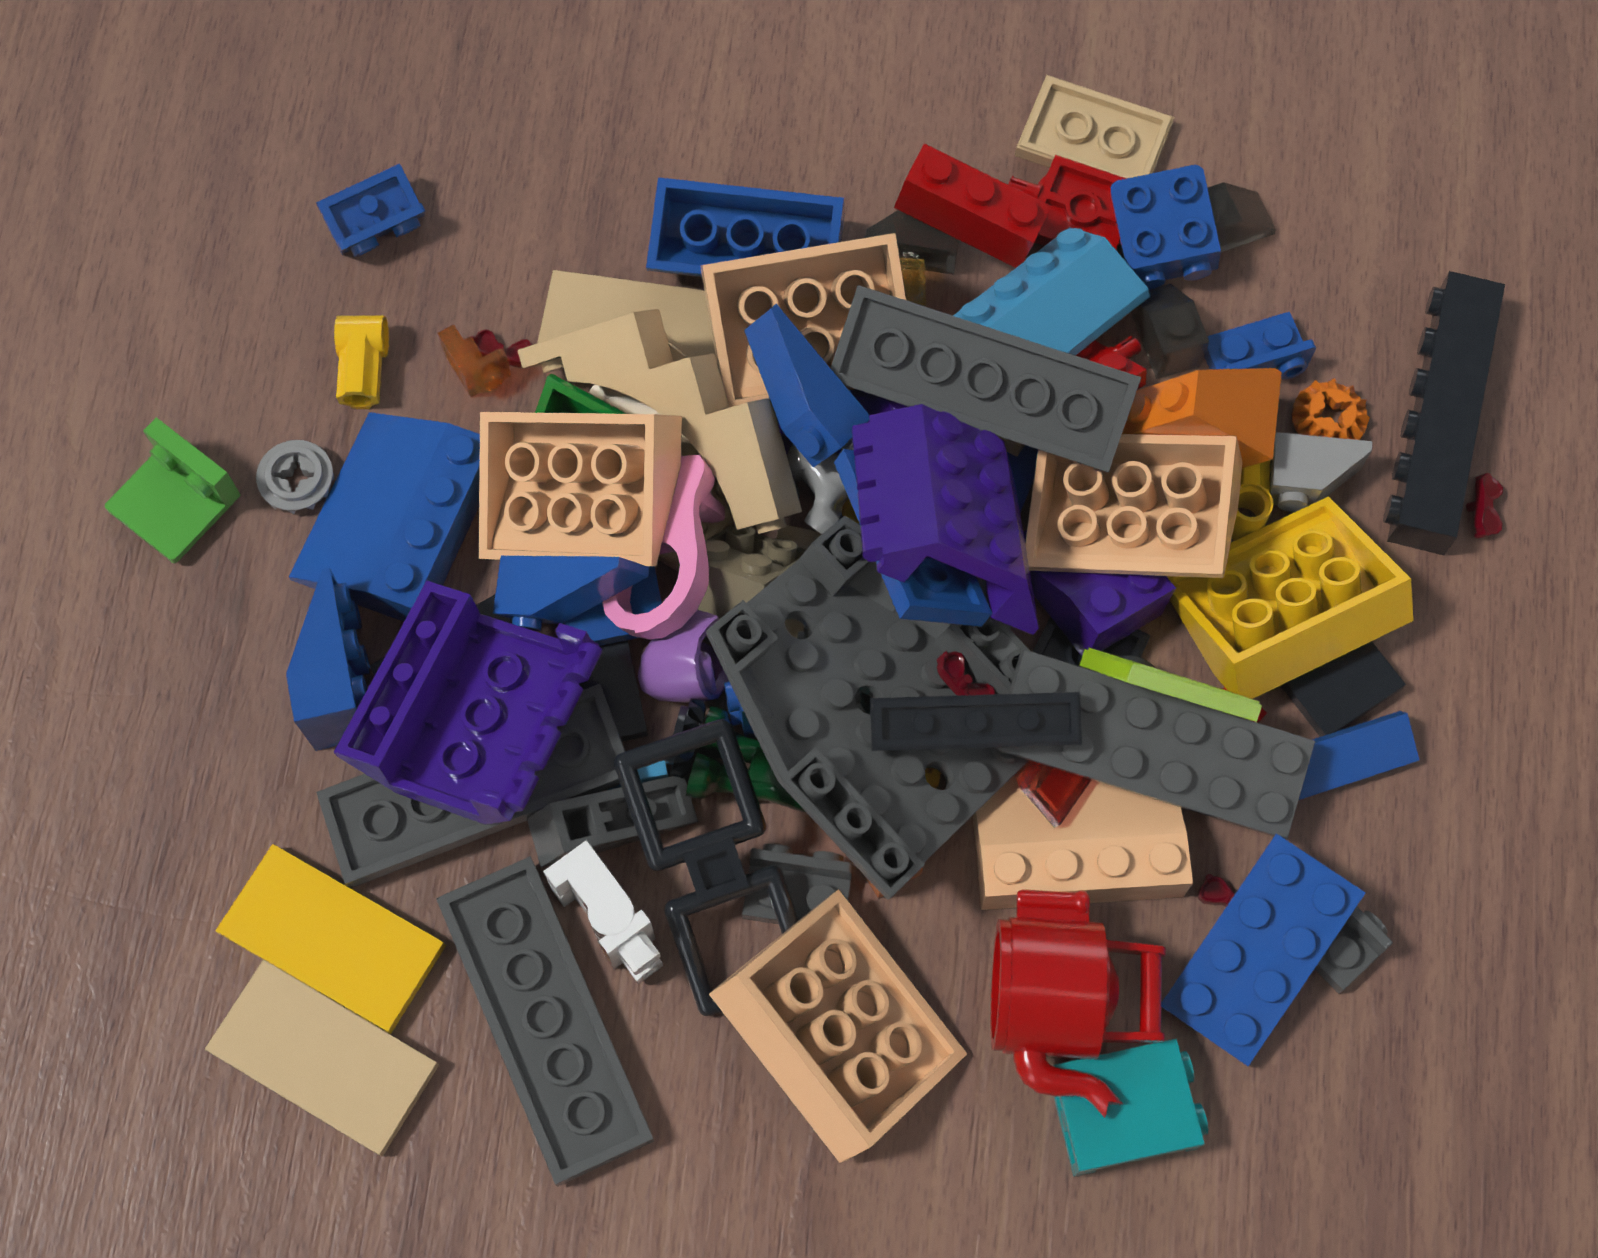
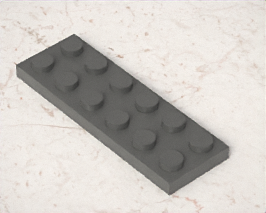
[831,285,1141,473]
[992,650,1315,839]
[316,684,625,888]
[436,856,655,1187]

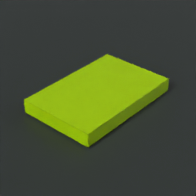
[1079,648,1262,722]

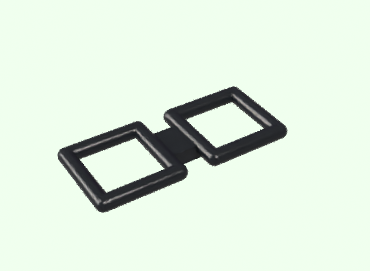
[614,719,799,1017]

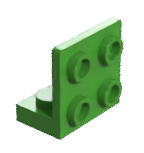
[105,417,241,563]

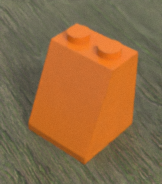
[1122,368,1282,468]

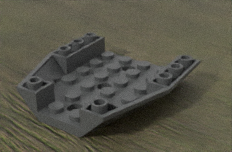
[706,516,1030,900]

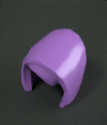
[638,610,729,702]

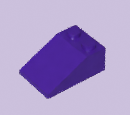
[1023,530,1176,656]

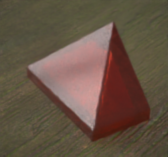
[1014,760,1091,827]

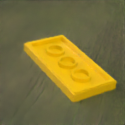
[215,844,446,1035]

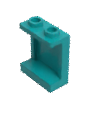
[1053,1038,1209,1177]

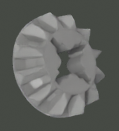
[256,440,335,515]

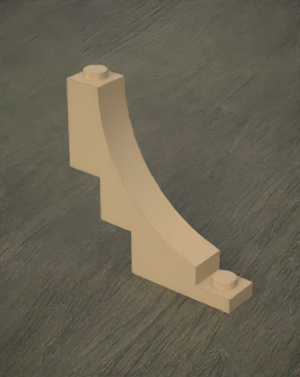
[517,309,802,534]

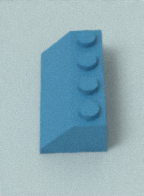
[953,227,1150,355]

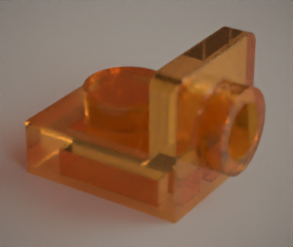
[437,324,511,398]

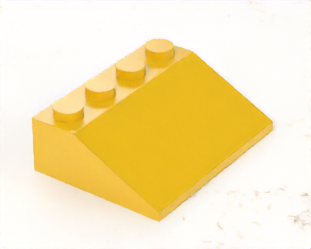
[1168,496,1414,699]

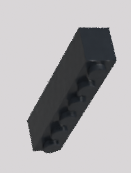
[1383,271,1505,556]

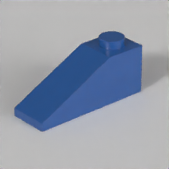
[744,303,870,468]
[493,555,649,631]

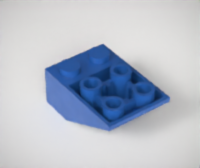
[286,568,370,751]

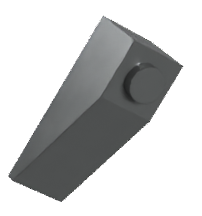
[527,776,698,867]

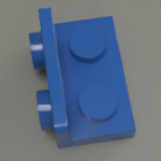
[1200,311,1316,379]

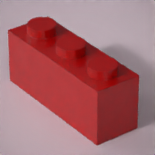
[894,143,1052,268]

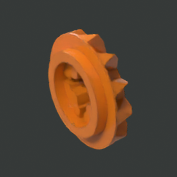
[1292,378,1370,440]

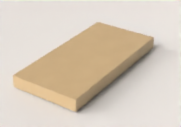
[537,270,719,368]
[205,959,439,1157]

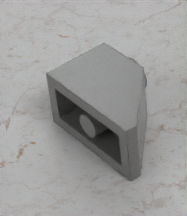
[1270,432,1372,512]

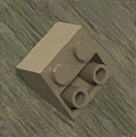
[678,525,806,619]

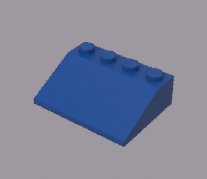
[289,412,480,622]

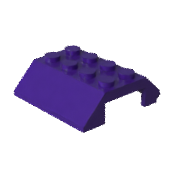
[852,404,1039,635]
[334,581,603,825]

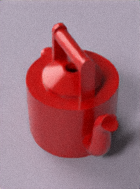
[990,889,1166,1118]

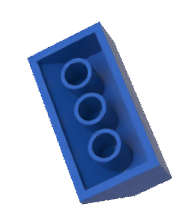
[646,177,845,277]

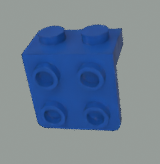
[1110,165,1221,289]

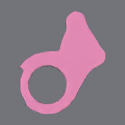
[602,455,725,639]

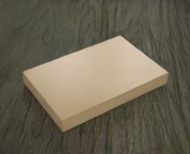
[1015,75,1174,178]

